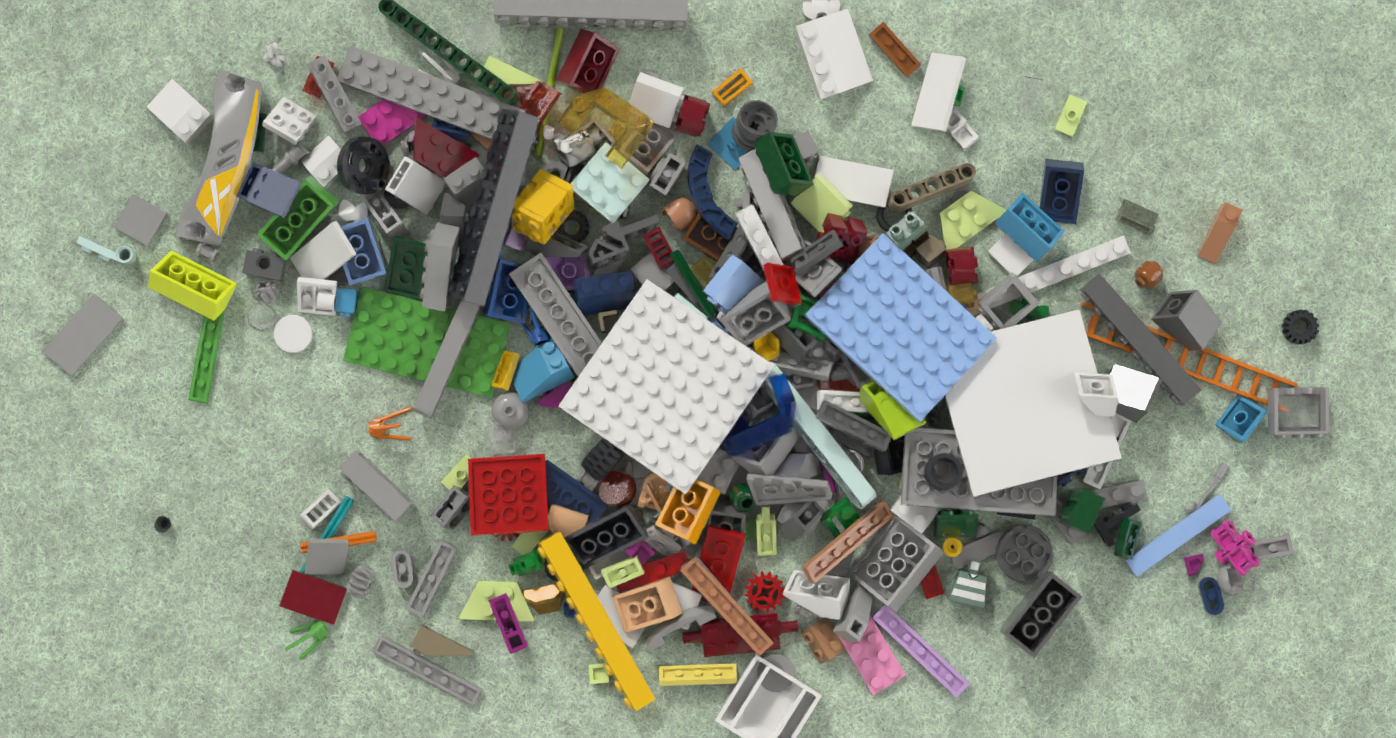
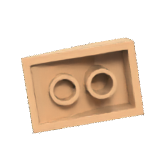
[612,577,683,633]

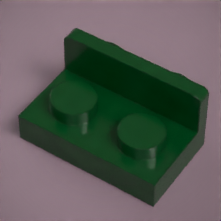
[1114,518,1141,560]

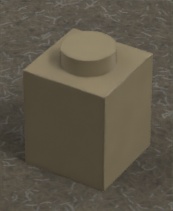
[915,235,946,269]

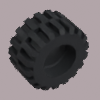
[581,438,626,481]

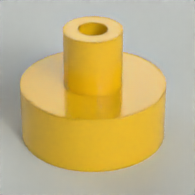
[943,537,963,557]

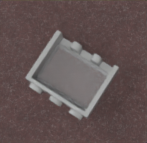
[1266,387,1329,438]

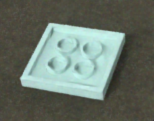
[571,142,650,223]

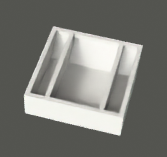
[715,653,822,738]

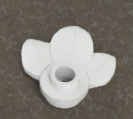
[802,0,840,20]
[330,199,368,226]

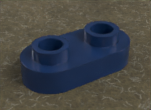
[1198,577,1224,615]

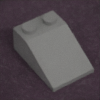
[617,119,678,177]
[720,281,791,346]

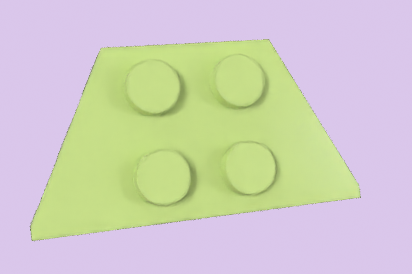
[939,191,1006,251]
[459,581,534,621]

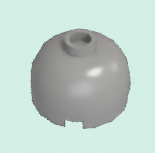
[491,392,530,430]

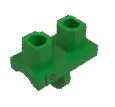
[508,550,543,577]

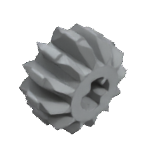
[346,565,375,599]

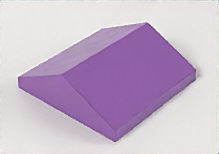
[545,254,590,292]

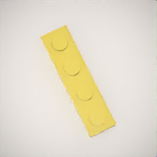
[659,664,737,686]

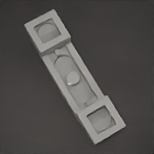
[646,606,717,652]

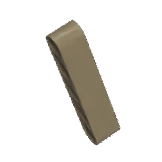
[888,163,976,213]

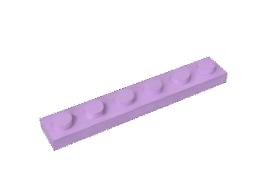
[872,604,970,698]

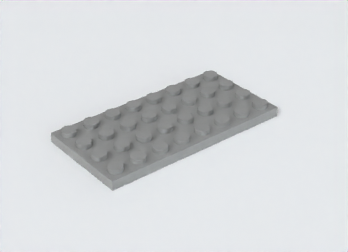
[901,428,1057,516]

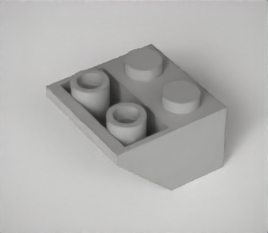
[773,452,817,479]

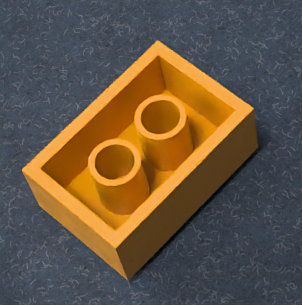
[655,480,721,544]

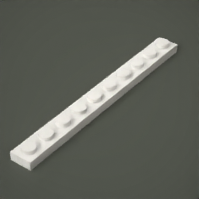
[735,205,833,382]
[957,236,1131,315]

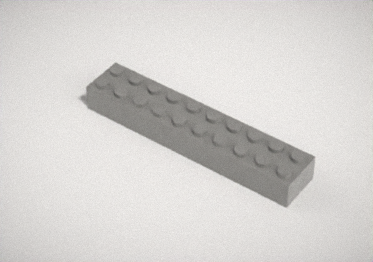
[494,0,688,32]

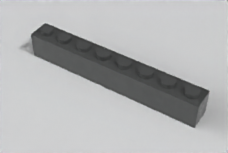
[1079,273,1201,405]

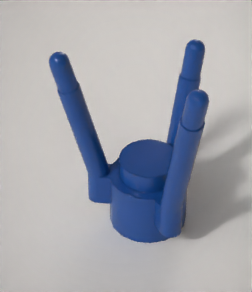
[520,307,550,346]

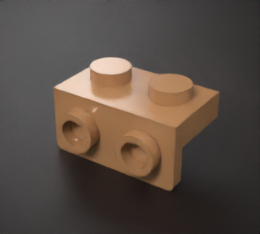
[801,617,846,664]

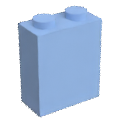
[703,254,765,314]

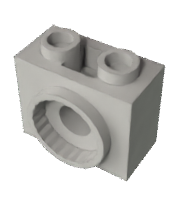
[649,153,686,198]

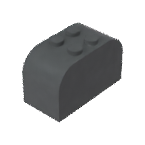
[1000,571,1083,658]

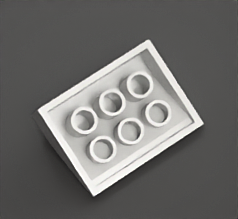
[794,9,873,100]

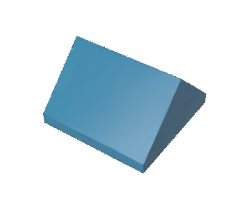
[1215,395,1267,443]

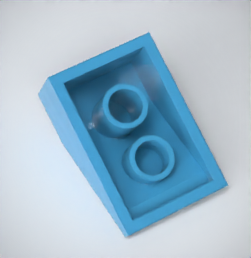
[512,339,575,403]

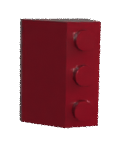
[556,29,620,100]

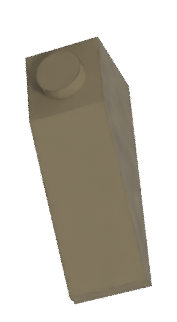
[410,625,474,656]

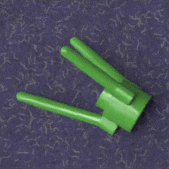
[285,620,329,660]

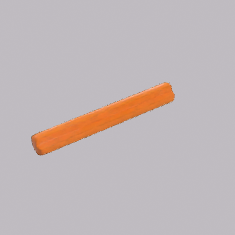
[300,531,377,553]

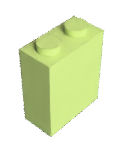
[791,173,853,232]

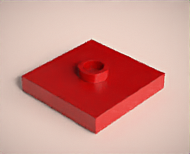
[763,263,801,305]

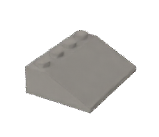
[848,514,944,612]

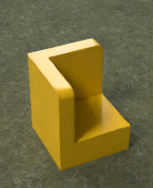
[752,331,780,362]

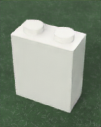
[626,72,685,128]
[385,157,446,215]

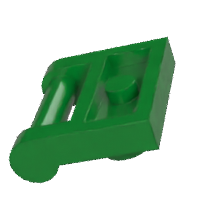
[787,294,826,342]
[820,497,860,538]

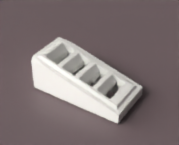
[299,489,342,530]

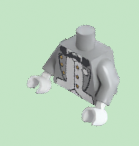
[542,125,602,167]

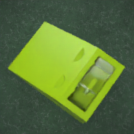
[860,380,926,440]

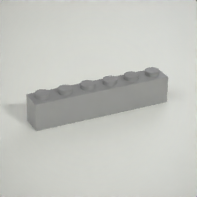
[739,149,806,262]

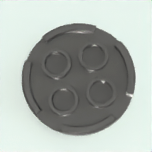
[996,525,1053,583]

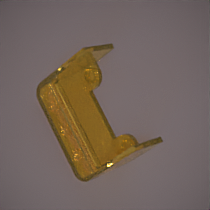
[557,87,653,169]

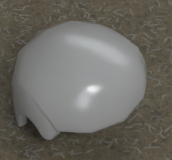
[1217,565,1243,595]

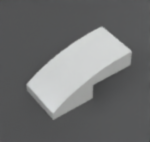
[947,107,979,151]

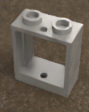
[977,272,1040,330]

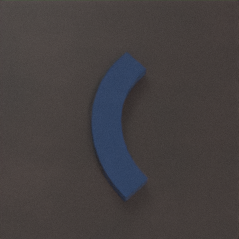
[687,144,738,240]

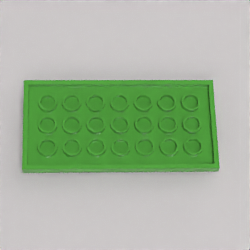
[343,287,511,398]

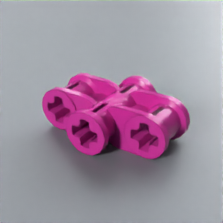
[1211,519,1260,576]

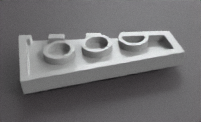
[747,474,832,506]

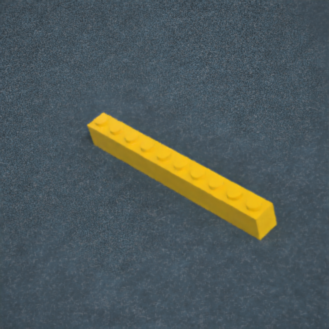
[537,532,655,711]

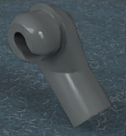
[927,405,941,425]

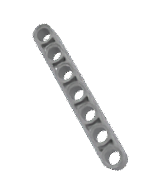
[413,300,482,419]

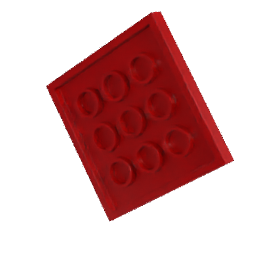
[468,454,549,536]

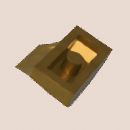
[524,584,565,615]

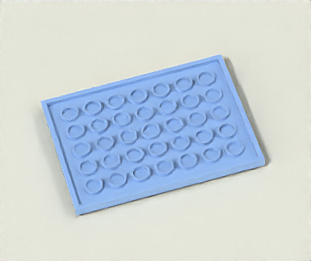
[805,233,997,422]

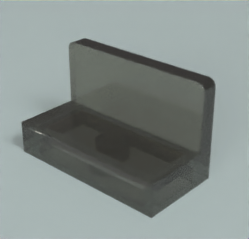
[1114,199,1158,235]

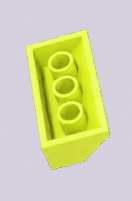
[148,250,237,320]

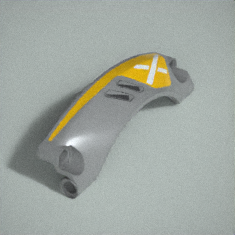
[175,70,262,246]

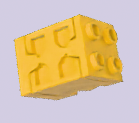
[511,169,575,245]

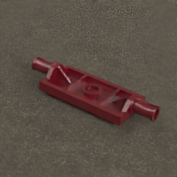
[682,613,798,657]

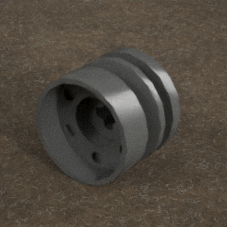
[731,100,778,151]

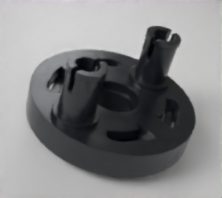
[337,136,390,195]

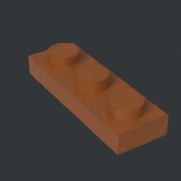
[868,22,921,78]

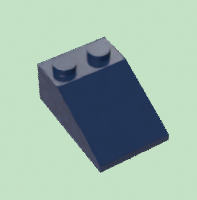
[1039,159,1085,224]

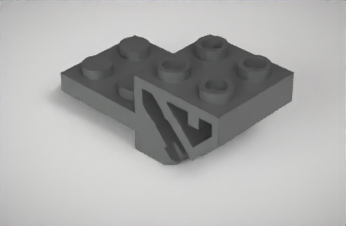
[587,215,660,269]

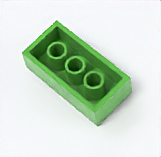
[257,176,340,261]

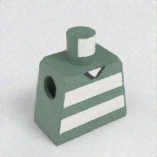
[947,560,987,608]

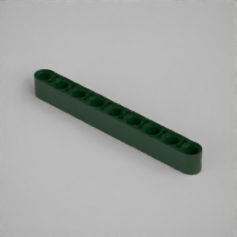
[378,0,518,106]

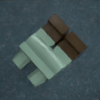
[886,211,932,258]

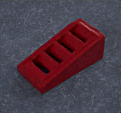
[642,227,674,270]

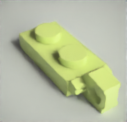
[756,505,777,556]

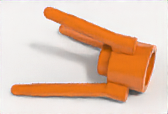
[368,407,412,441]

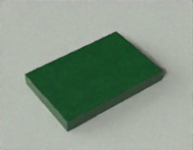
[384,236,428,300]

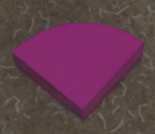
[1183,553,1204,577]

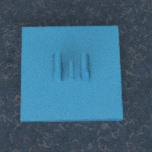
[707,117,750,170]

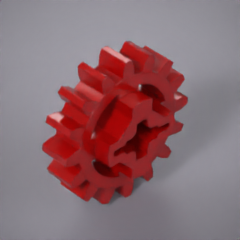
[744,571,785,613]

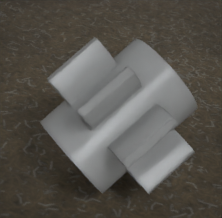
[254,280,279,304]

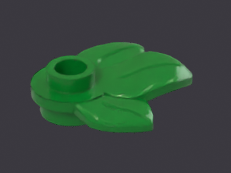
[1010,293,1049,325]

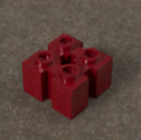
[815,213,868,264]

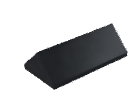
[564,505,648,570]

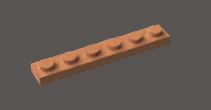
[802,500,893,584]
[680,557,774,656]

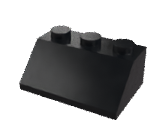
[868,417,904,475]

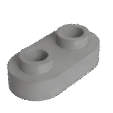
[392,549,414,588]

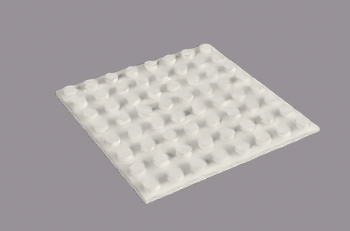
[559,279,774,494]
[945,310,1122,497]

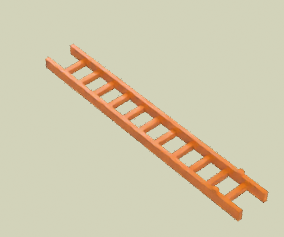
[1080,302,1298,412]

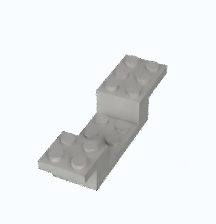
[696,448,828,537]

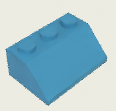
[995,193,1065,262]

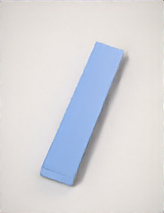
[1125,494,1231,577]

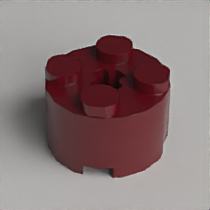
[674,94,711,137]
[946,246,978,287]

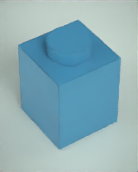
[335,288,358,317]

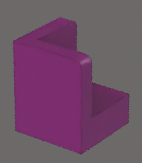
[625,540,655,565]

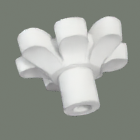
[263,42,285,67]

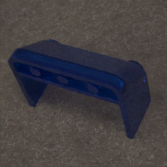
[722,373,796,456]

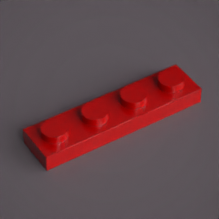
[616,550,689,593]

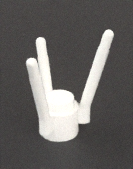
[418,52,461,85]

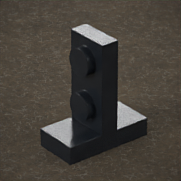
[1093,502,1141,547]

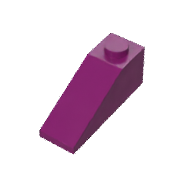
[488,593,528,654]

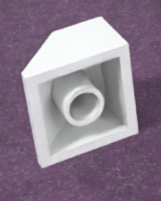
[301,135,350,189]

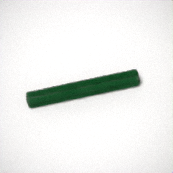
[670,250,717,319]

